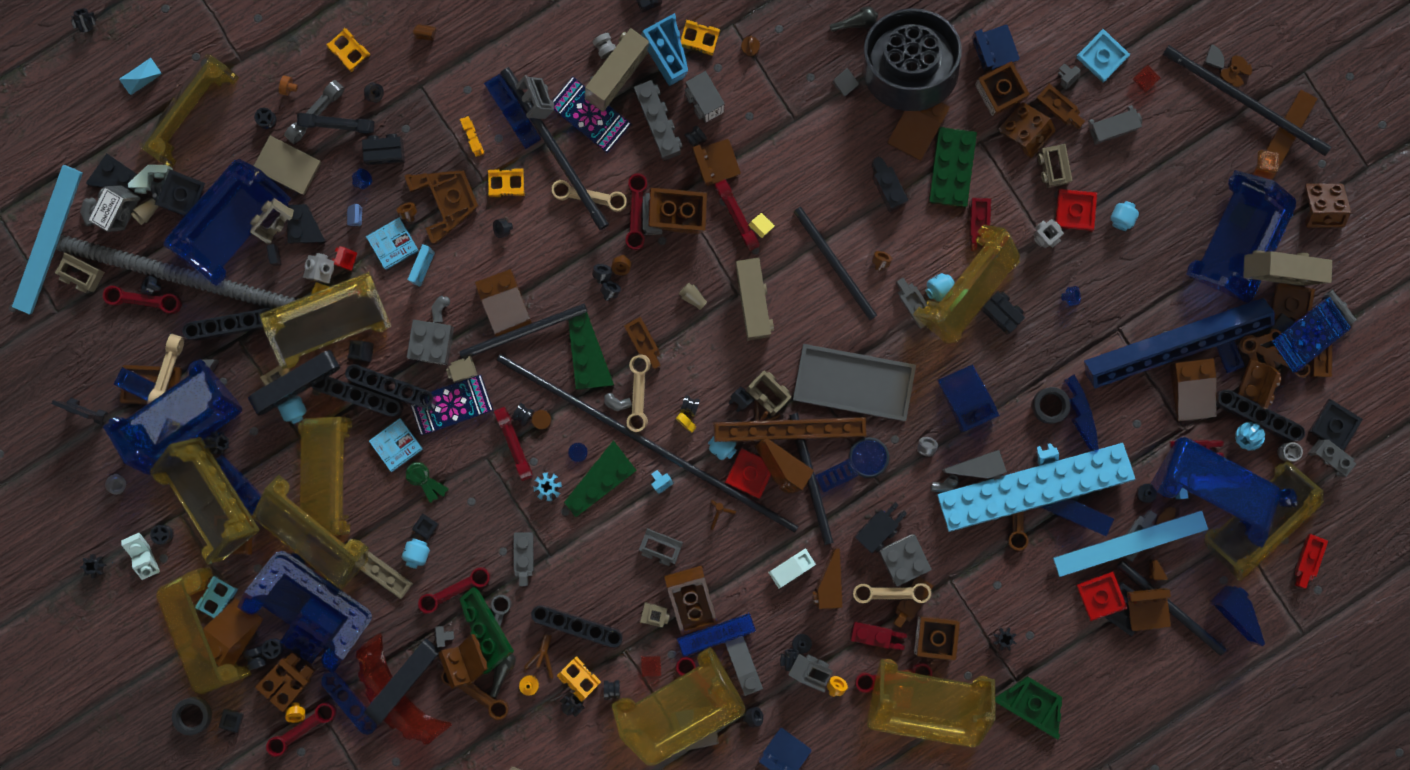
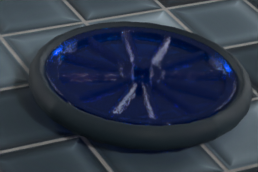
[849,437,889,478]

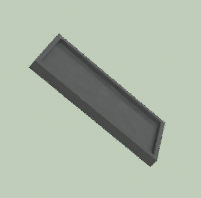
[793,344,916,421]

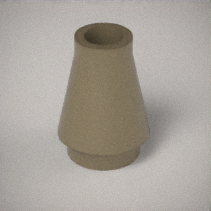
[130,198,159,225]
[679,282,707,310]

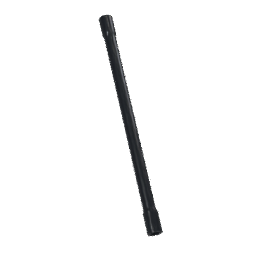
[1162,45,1332,156]
[500,67,609,230]

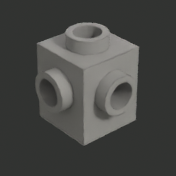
[1033,219,1064,248]
[303,253,334,283]

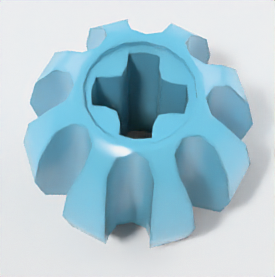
[1235,422,1265,450]
[533,472,562,501]

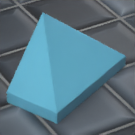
[119,58,162,95]

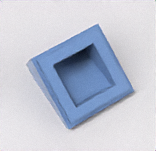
[347,204,362,226]

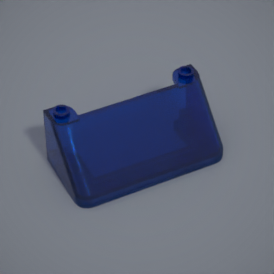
[164,159,291,286]
[1186,170,1296,303]
[103,359,243,475]
[1151,437,1280,548]
[237,551,372,673]

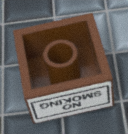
[975,61,1030,117]
[914,615,960,660]

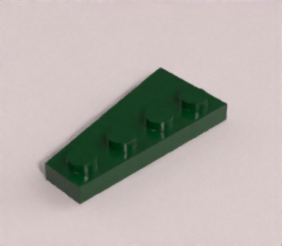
[568,313,614,390]
[564,440,637,517]
[460,587,514,674]

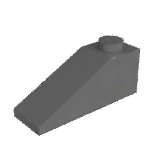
[942,450,1007,480]
[725,634,763,696]

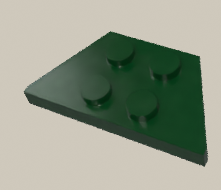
[993,676,1062,740]

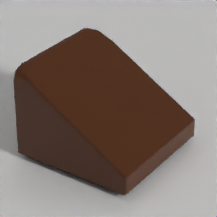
[413,24,436,41]
[1149,559,1168,580]

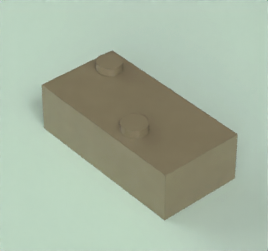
[585,28,649,112]
[1244,251,1332,286]
[735,258,774,341]

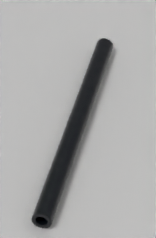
[794,207,877,320]
[460,303,588,359]
[788,413,834,545]
[1117,560,1226,656]

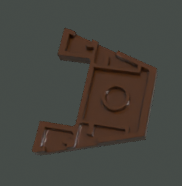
[404,171,479,245]

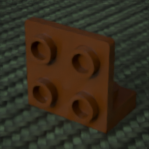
[998,102,1056,158]
[693,139,741,187]
[1305,184,1351,227]
[1237,359,1281,409]
[1127,588,1171,631]
[438,634,487,689]

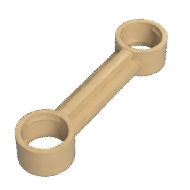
[552,180,627,212]
[147,334,184,410]
[627,355,651,432]
[853,583,932,603]

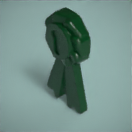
[406,462,449,503]

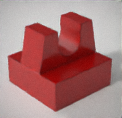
[332,246,357,271]

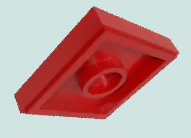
[1056,189,1097,231]
[725,448,771,499]
[1076,572,1127,622]

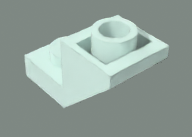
[128,165,173,194]
[121,533,160,580]
[768,548,816,588]

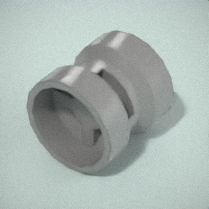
[592,33,616,59]
[1277,442,1303,462]

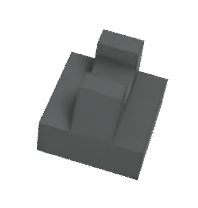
[1058,63,1081,90]
[435,626,454,647]

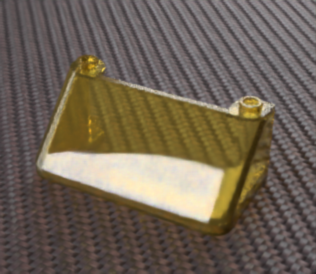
[913,225,1020,344]
[297,417,352,535]
[156,567,251,695]
[611,647,745,766]
[867,659,995,747]

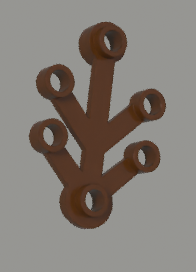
[1239,329,1310,377]

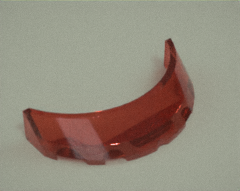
[356,633,452,744]

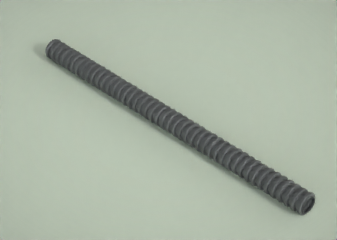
[55,235,307,318]

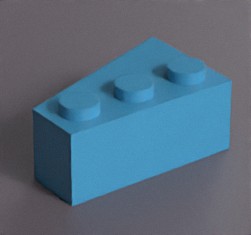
[641,13,688,86]

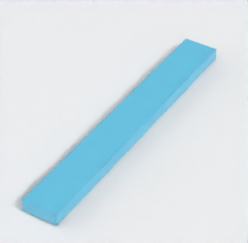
[12,165,83,314]
[1053,511,1208,577]

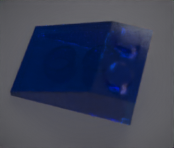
[1210,585,1265,647]

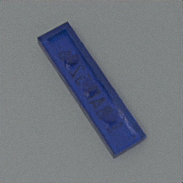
[677,613,756,657]

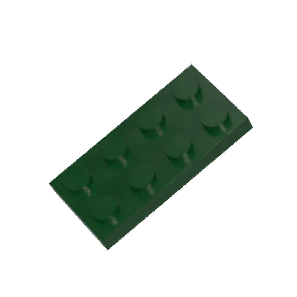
[929,127,977,208]

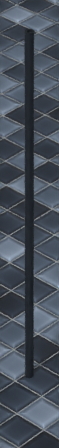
[497,354,799,533]

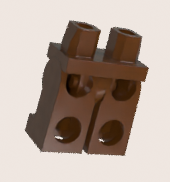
[255,652,315,712]

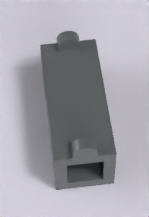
[1088,105,1142,145]

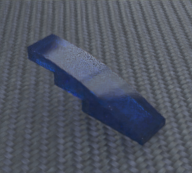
[484,74,541,149]
[1064,374,1099,452]
[208,454,278,525]
[1040,499,1114,537]

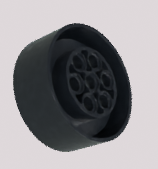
[863,8,962,111]

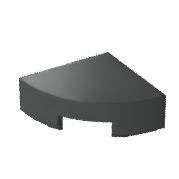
[1204,45,1224,70]

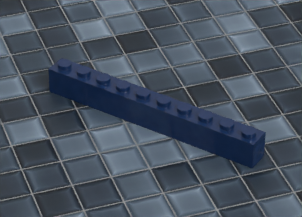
[1084,298,1275,389]

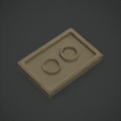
[252,136,322,195]

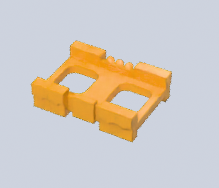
[681,20,720,56]
[326,28,371,72]
[460,116,484,157]
[488,169,525,197]
[557,656,601,702]

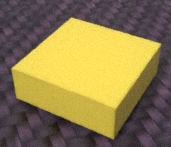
[749,213,775,238]

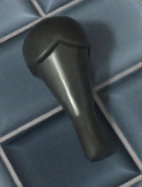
[830,6,878,32]
[490,653,516,698]

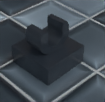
[728,386,754,412]

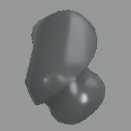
[80,198,97,227]
[431,296,450,323]
[604,393,632,411]
[931,475,959,493]

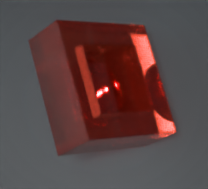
[1133,65,1161,93]
[641,656,661,677]

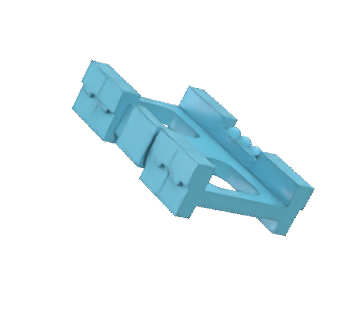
[195,576,238,618]

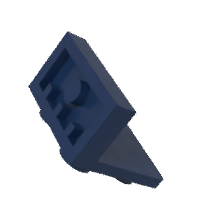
[971,25,1020,72]
[758,728,812,770]

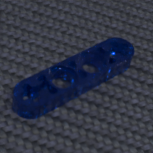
[321,672,377,735]

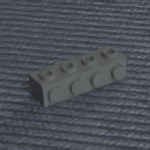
[634,80,683,161]

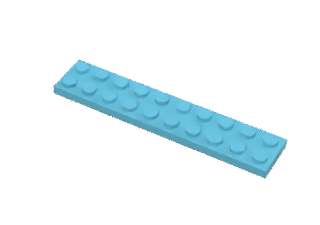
[937,443,1135,532]

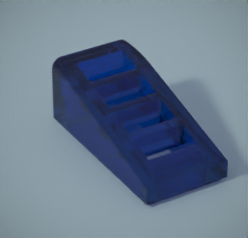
[815,458,859,493]

